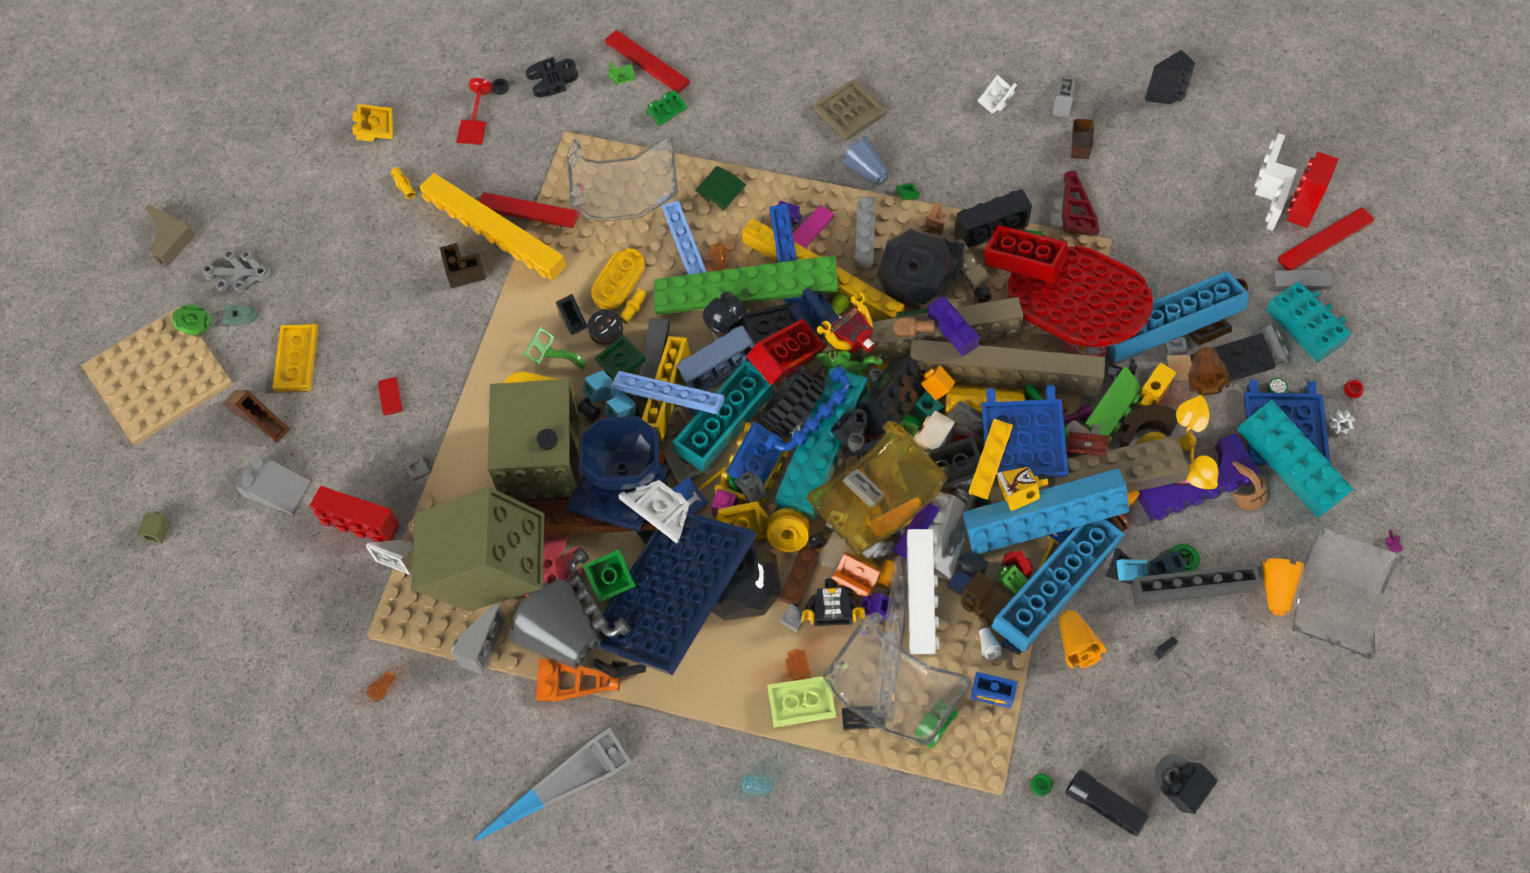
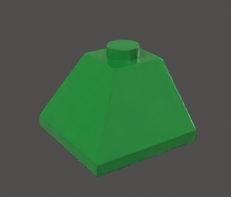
[583,549,636,602]

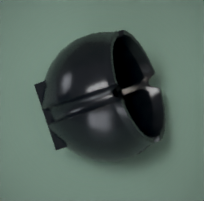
[702,292,746,336]

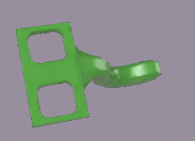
[524,327,586,369]

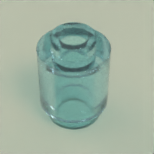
[741,773,773,798]

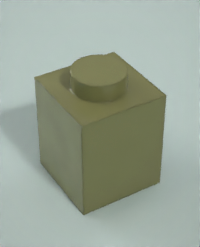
[137,511,171,544]

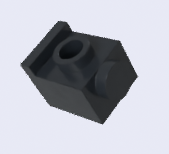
[1149,551,1186,575]

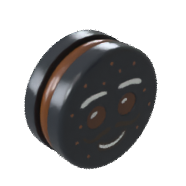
[588,310,623,346]

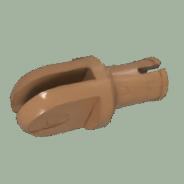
[893,317,935,337]

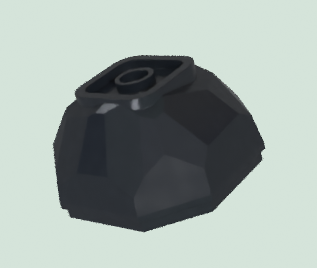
[876,228,958,309]
[712,540,782,620]

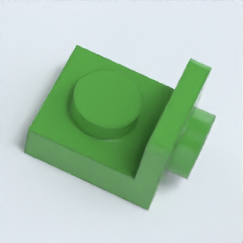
[608,62,635,85]
[993,565,1029,596]

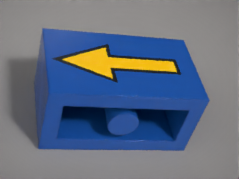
[970,672,1018,709]

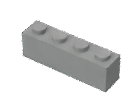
[854,197,876,270]

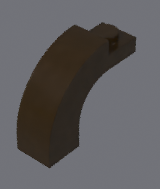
[1119,405,1178,448]

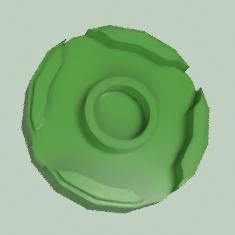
[172,305,211,335]

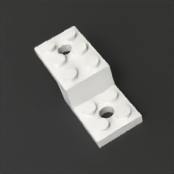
[1254,133,1297,231]

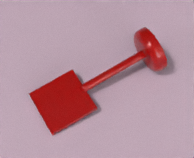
[456,78,493,145]

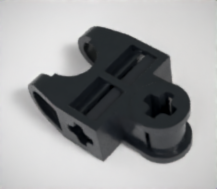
[525,57,578,98]

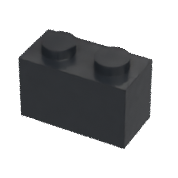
[1166,762,1218,814]

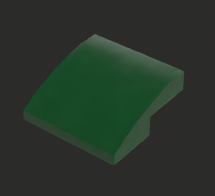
[695,166,746,211]

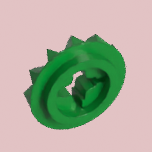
[1169,544,1200,572]

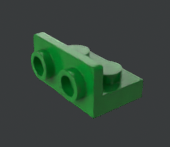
[645,90,688,127]

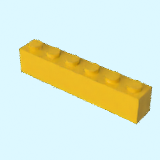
[642,336,690,441]

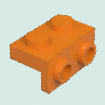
[832,552,882,596]

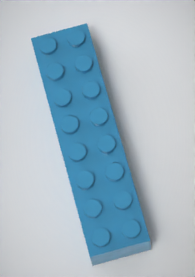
[1106,271,1249,363]
[962,468,1129,555]
[992,519,1125,653]

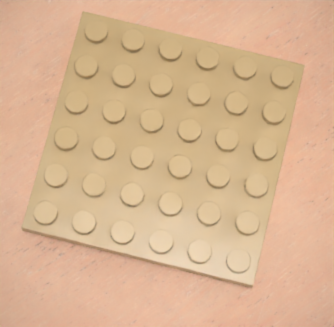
[81,307,233,446]

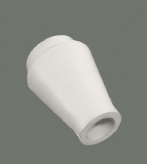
[979,628,1002,660]

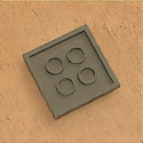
[814,79,887,141]

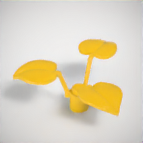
[1135,395,1218,489]

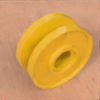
[767,508,809,552]

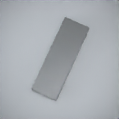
[1272,270,1332,290]

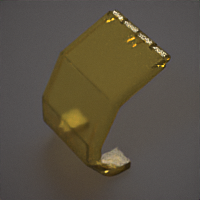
[807,421,948,554]

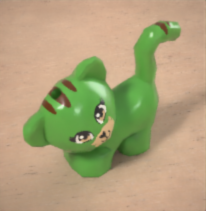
[816,349,883,378]

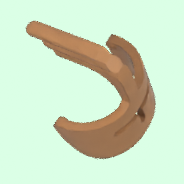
[1232,461,1269,511]

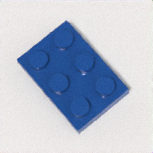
[726,422,786,486]

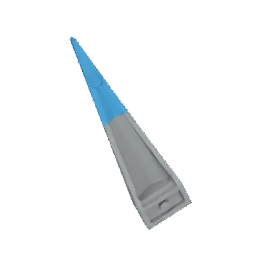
[474,726,632,841]

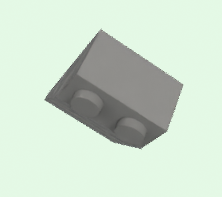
[235,454,311,515]
[452,603,506,674]

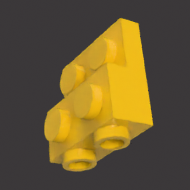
[352,104,393,142]

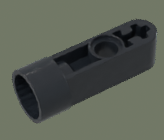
[1065,768,1149,836]

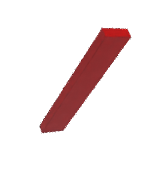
[605,30,690,94]
[479,192,580,228]
[1277,207,1374,270]

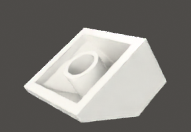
[366,540,414,575]

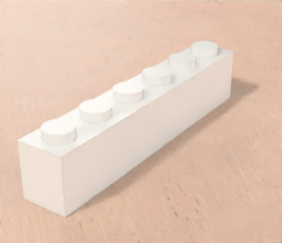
[907,529,939,654]

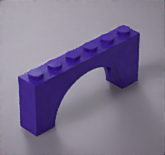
[1138,433,1259,521]

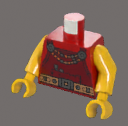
[817,292,875,353]

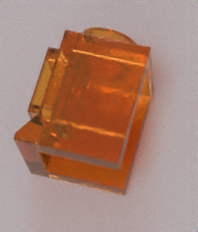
[785,649,811,681]

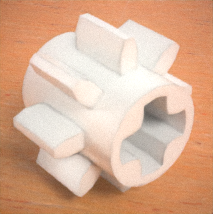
[1329,410,1355,434]

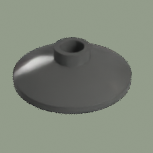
[1155,754,1188,796]

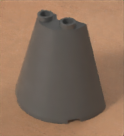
[510,579,604,669]

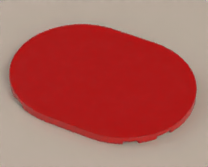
[1008,245,1153,347]

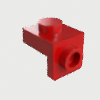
[1001,550,1033,579]

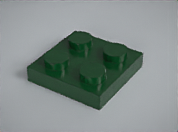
[594,335,646,380]

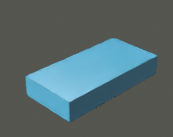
[1116,560,1149,581]

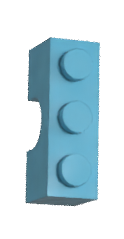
[583,370,636,418]

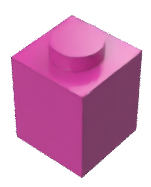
[711,489,738,516]

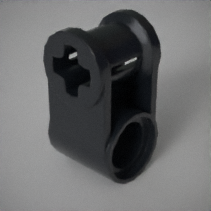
[831,409,867,446]

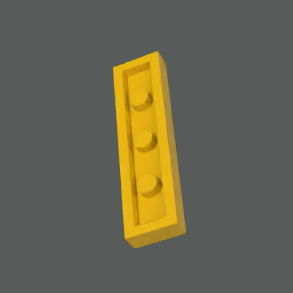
[968,419,1013,500]

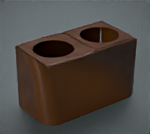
[1071,119,1094,159]

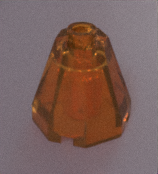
[1188,347,1230,396]

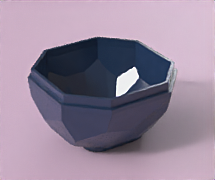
[579,416,660,491]

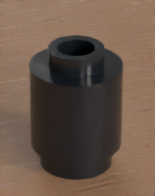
[957,552,989,576]

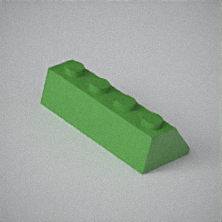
[1084,366,1141,448]

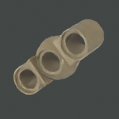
[955,238,990,290]

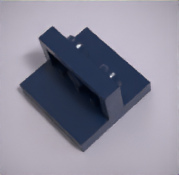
[788,288,840,334]

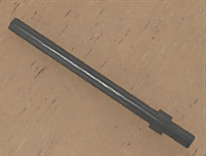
[945,494,977,556]

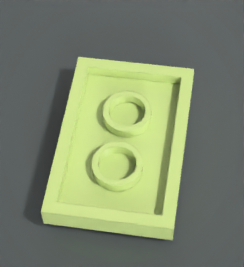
[767,675,836,727]

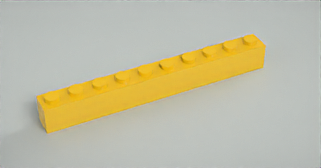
[419,173,567,281]
[742,218,904,321]

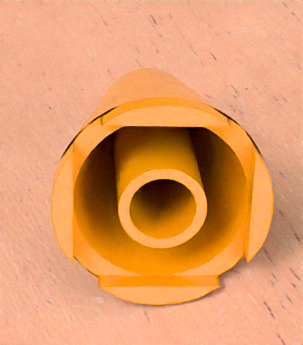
[1261,558,1304,616]
[1058,610,1106,669]

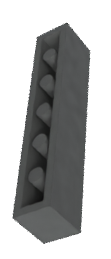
[1131,564,1261,605]

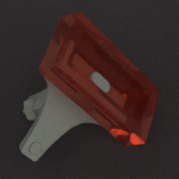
[1066,424,1110,456]

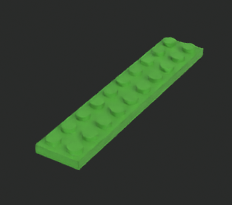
[654,255,838,315]

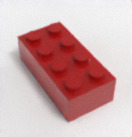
[1286,151,1339,228]
[984,225,1068,283]
[746,319,827,385]
[309,485,400,542]

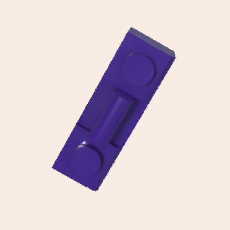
[928,296,980,357]

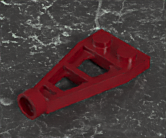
[1061,171,1100,236]

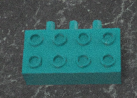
[1266,281,1352,363]

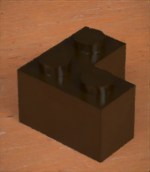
[439,243,486,288]
[960,571,1009,627]

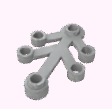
[201,250,271,293]

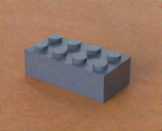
[677,325,756,391]

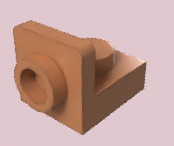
[926,202,945,234]

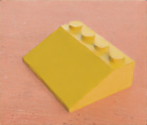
[945,384,1025,426]

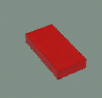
[378,377,403,416]

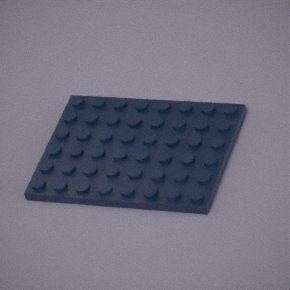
[598,513,757,676]

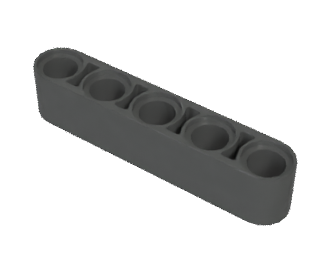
[636,318,670,401]

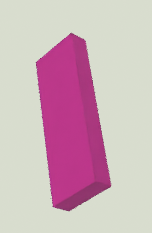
[793,205,834,248]

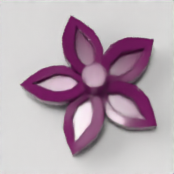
[1385,529,1403,553]

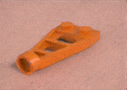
[536,659,621,702]

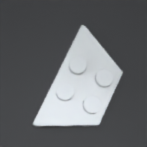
[619,480,689,543]

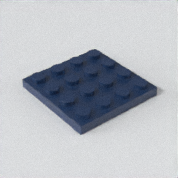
[567,464,671,532]

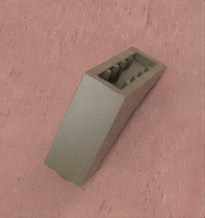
[144,204,195,266]

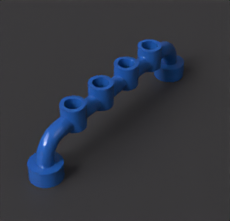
[765,366,850,451]

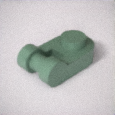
[222,304,258,325]

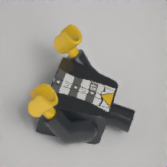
[801,578,866,626]

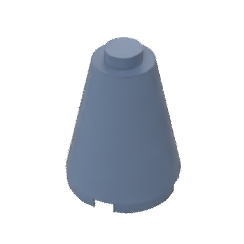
[841,136,889,185]

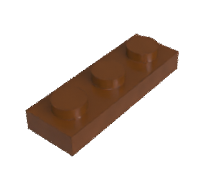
[780,546,820,607]

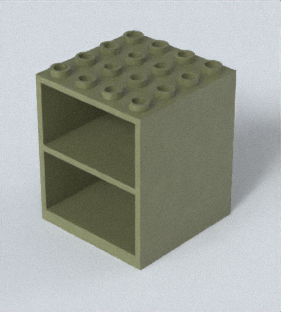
[488,379,580,502]
[411,487,544,612]

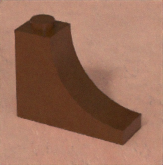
[222,390,290,443]

